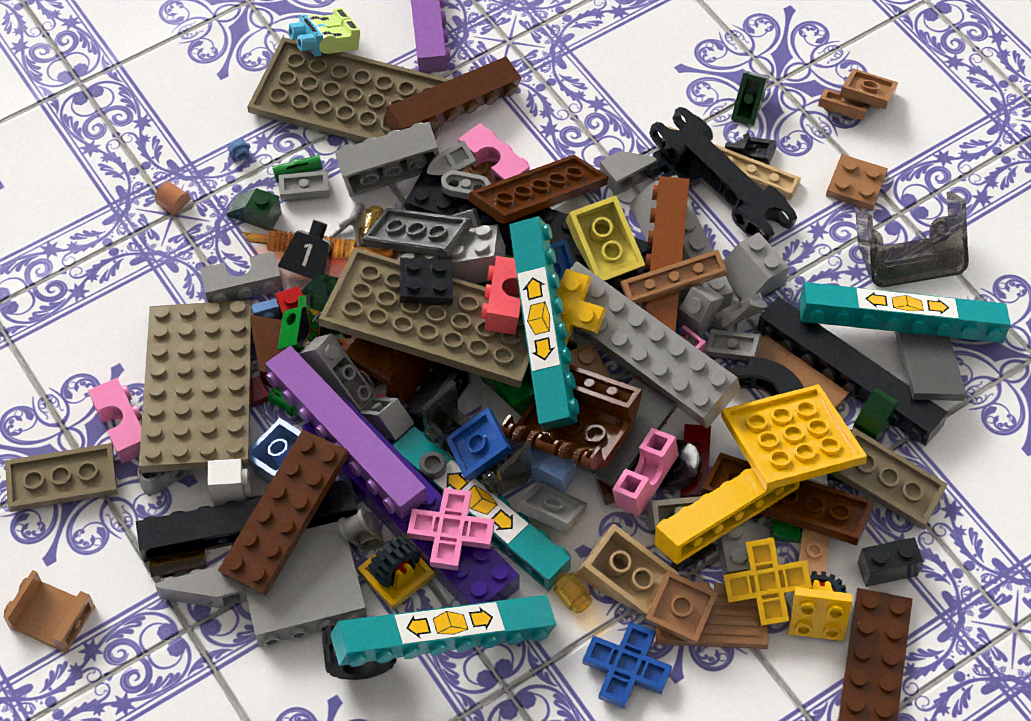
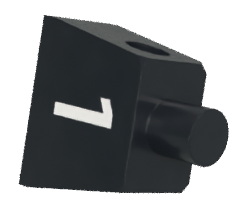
[278,220,334,283]

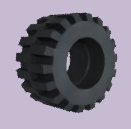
[322,617,397,680]

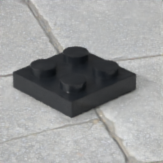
[399,257,453,305]

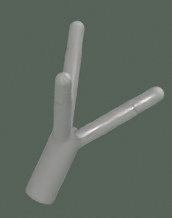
[329,203,365,249]

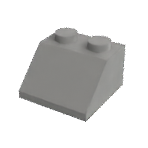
[723,232,789,301]
[716,520,771,583]

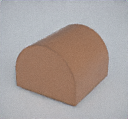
[155,181,191,215]

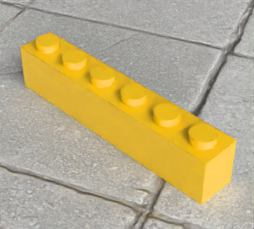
[655,468,800,565]

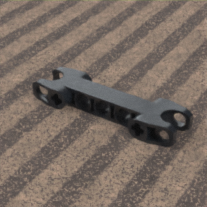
[649,107,797,243]

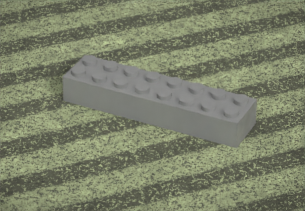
[557,262,741,429]

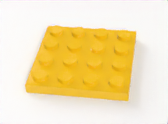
[721,384,867,491]

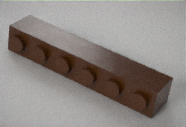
[383,56,521,131]

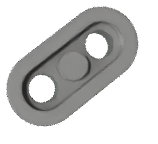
[441,170,490,199]

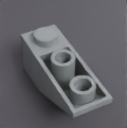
[299,334,377,412]
[155,562,247,609]

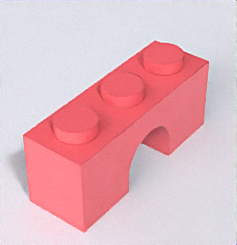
[481,256,521,335]

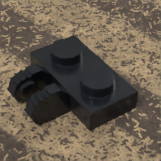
[646,150,701,188]

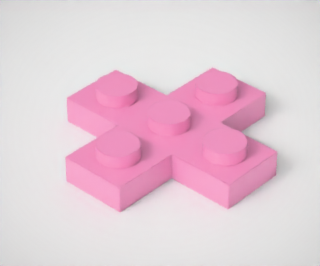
[407,488,494,571]

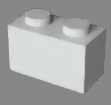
[208,459,252,506]

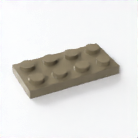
[830,428,948,529]
[5,443,118,512]

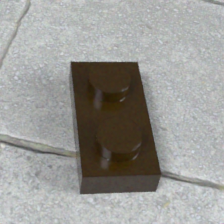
[149,547,207,578]

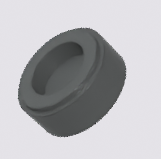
[419,451,447,480]

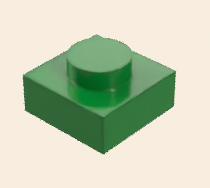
[772,519,801,543]

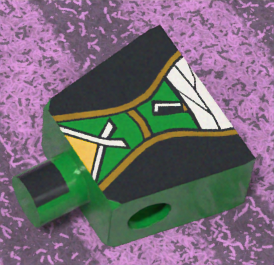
[278,295,330,354]

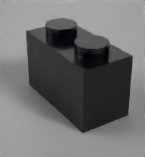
[857,537,924,587]

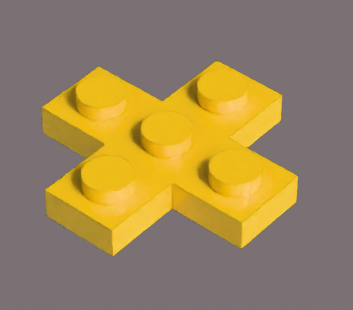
[557,269,607,346]
[723,537,812,626]

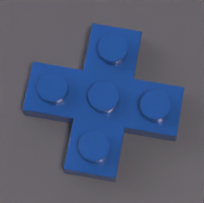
[582,622,672,709]

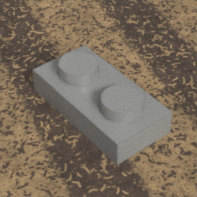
[279,171,330,200]
[705,329,763,361]

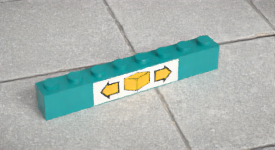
[509,216,580,430]
[799,282,1011,343]
[393,426,571,591]
[330,595,557,667]

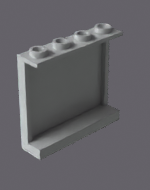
[244,521,367,646]

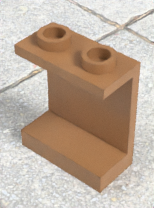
[3,570,95,653]

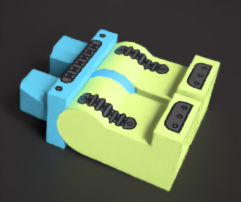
[288,7,360,57]

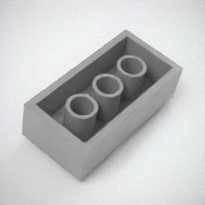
[335,122,439,197]
[397,224,506,284]

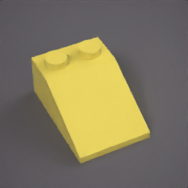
[566,195,645,281]

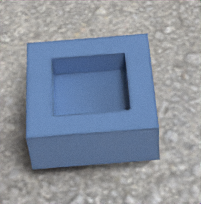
[251,298,281,320]

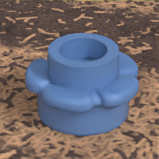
[227,139,251,161]

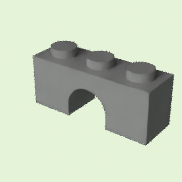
[200,251,283,303]

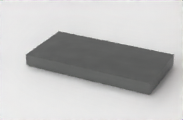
[362,208,473,258]
[895,332,967,401]
[576,378,677,488]

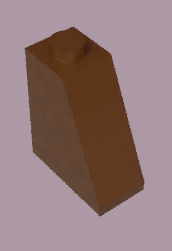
[250,315,282,388]

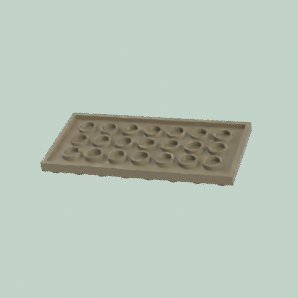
[247,37,451,142]
[318,247,530,388]
[139,300,252,473]

